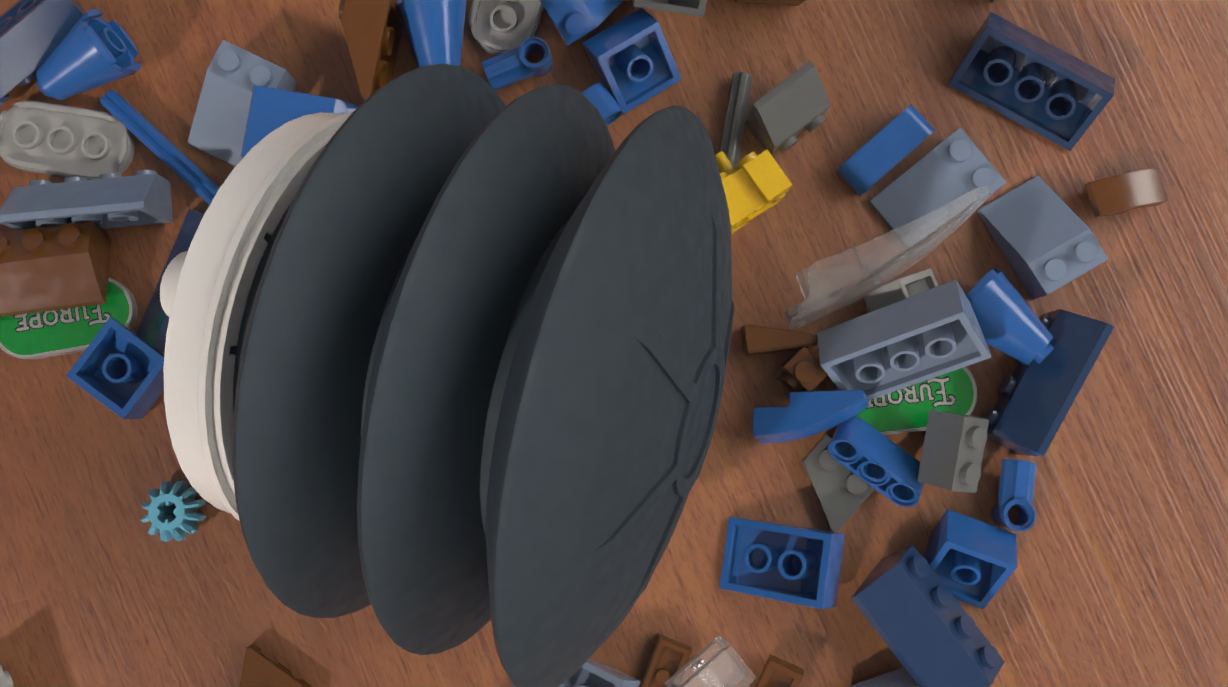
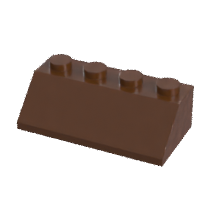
[0,221,111,317]

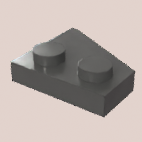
[801,434,875,533]

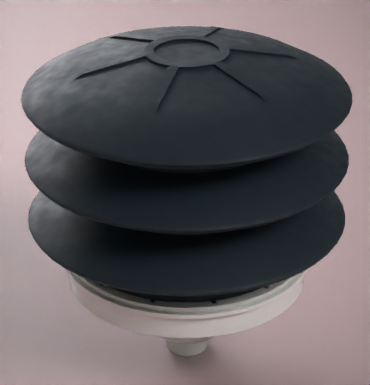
[160,63,735,687]

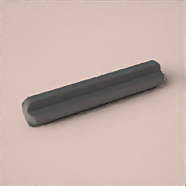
[719,72,753,172]

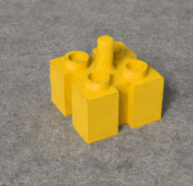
[715,149,792,234]

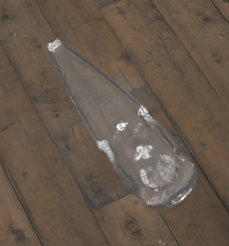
[784,185,991,330]

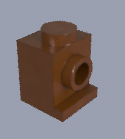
[773,347,828,392]

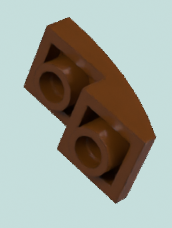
[1085,168,1168,217]

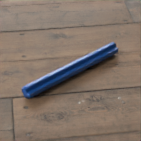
[100,90,220,205]

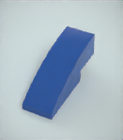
[753,390,869,444]

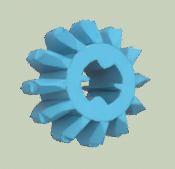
[140,480,207,542]

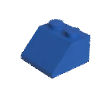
[582,8,682,114]
[66,317,164,419]
[924,509,1017,609]

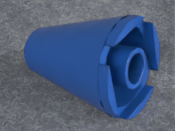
[396,0,467,68]
[36,9,142,100]
[966,267,1054,365]

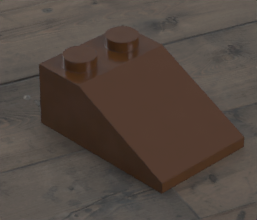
[339,0,403,101]

